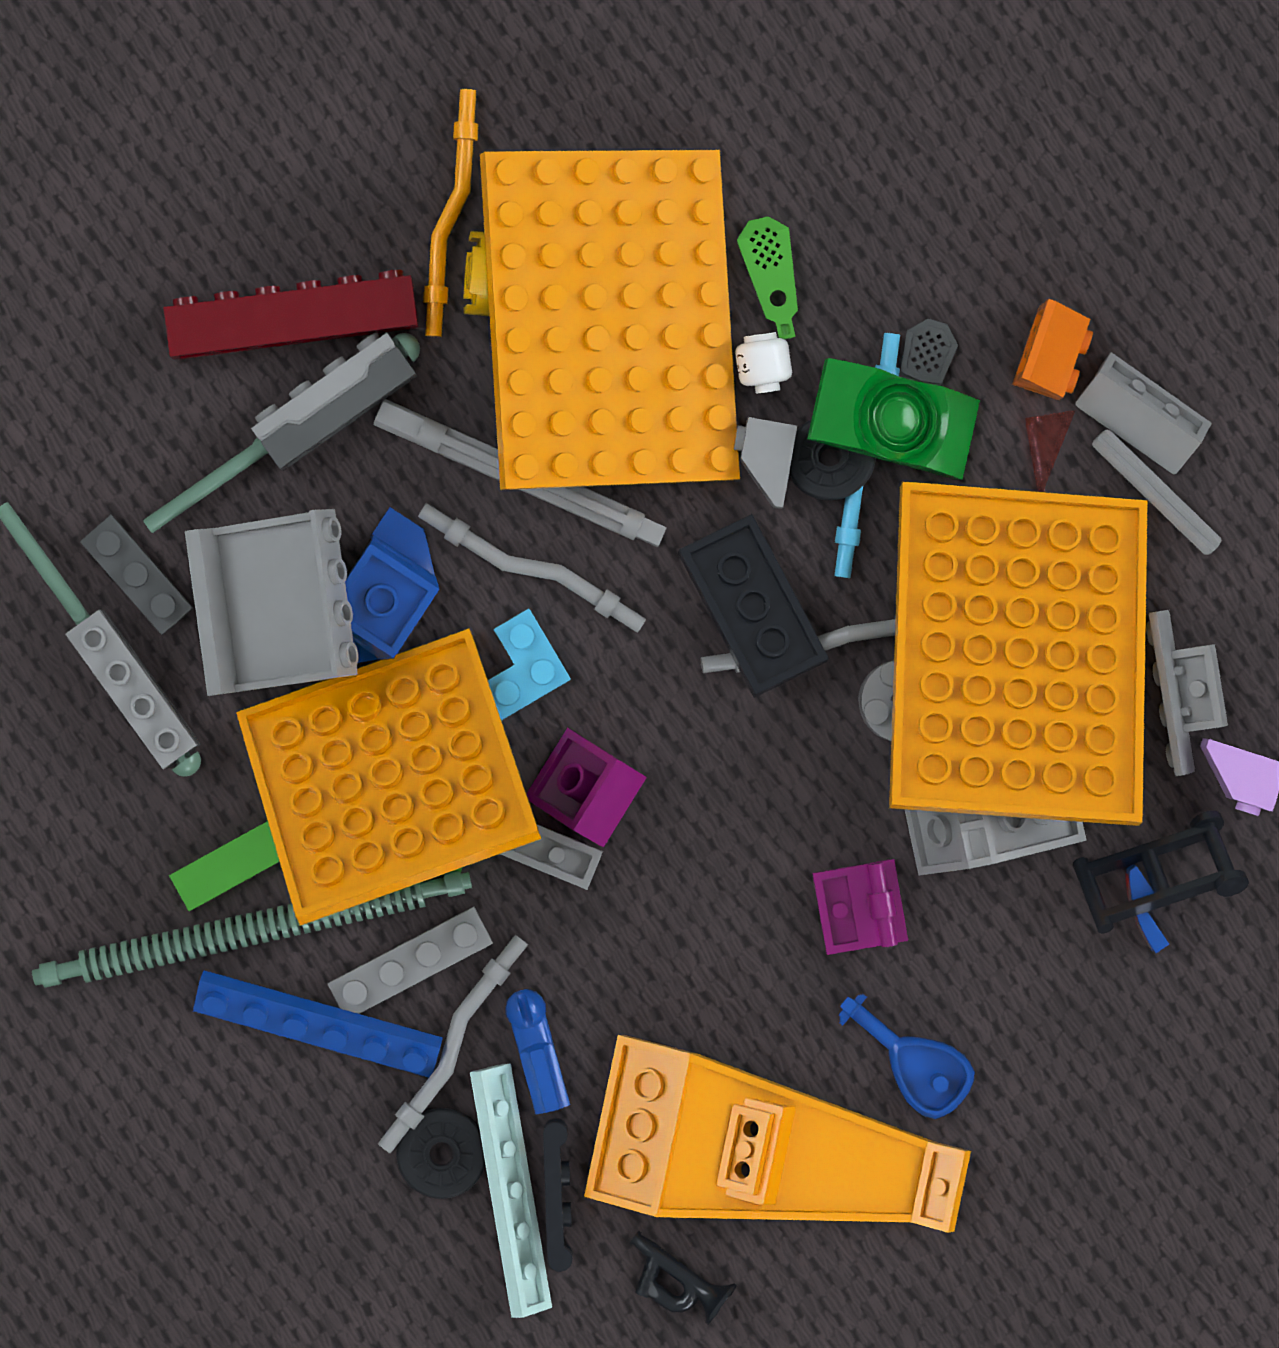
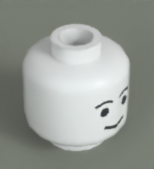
[735,332,792,394]

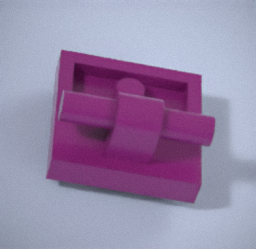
[812,859,908,955]

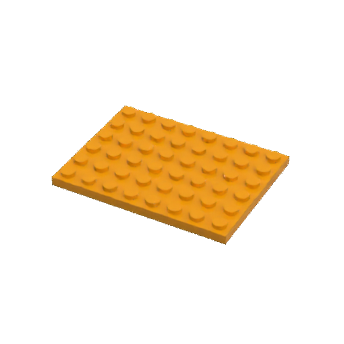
[480,150,740,490]
[889,482,1148,826]

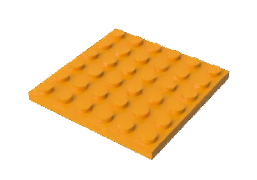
[236,628,541,926]

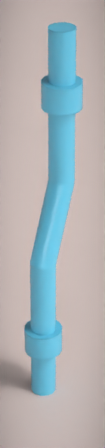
[834,333,900,578]

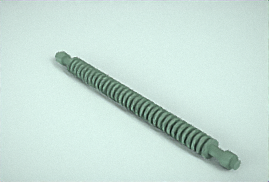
[32,871,472,988]

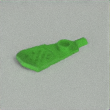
[737,216,798,339]

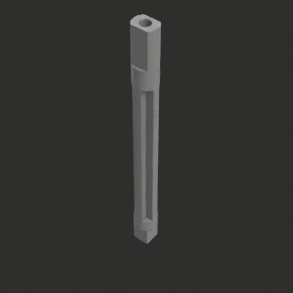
[373,399,667,547]

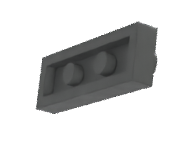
[80,515,194,635]

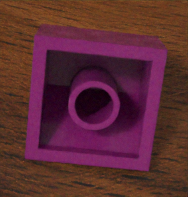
[527,728,647,847]

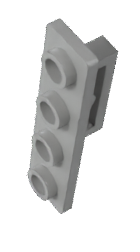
[1146,610,1228,776]

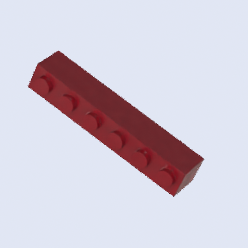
[163,270,419,360]

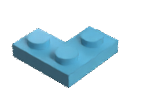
[488,609,571,721]

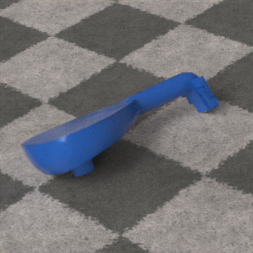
[839,994,975,1119]

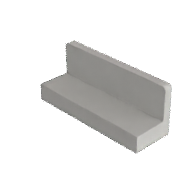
[1076,352,1212,474]

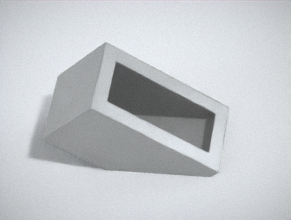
[734,417,797,509]

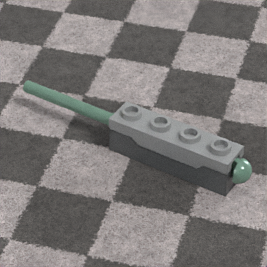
[143,332,420,533]
[0,502,201,777]

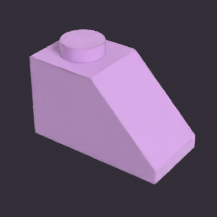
[1200,738,1279,816]

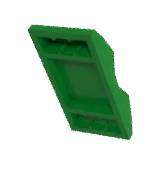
[807,358,980,481]

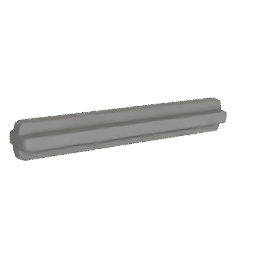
[1092,429,1222,555]

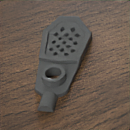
[899,319,958,386]

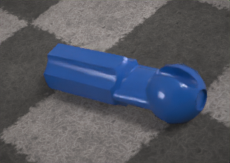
[505,989,570,1114]

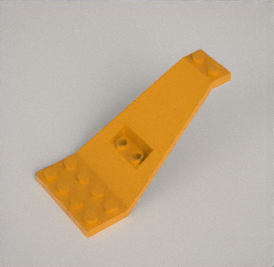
[584,1035,971,1233]

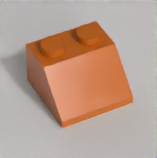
[1012,299,1093,400]

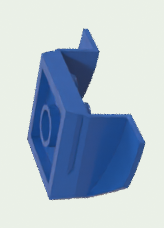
[345,507,439,663]

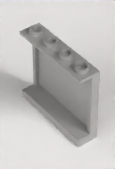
[185,509,359,696]

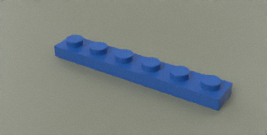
[193,970,443,1078]

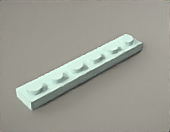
[470,1064,552,1318]

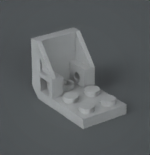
[905,809,1087,876]

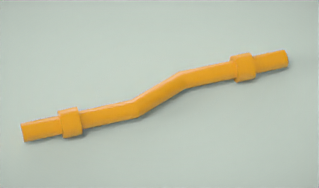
[423,89,478,337]

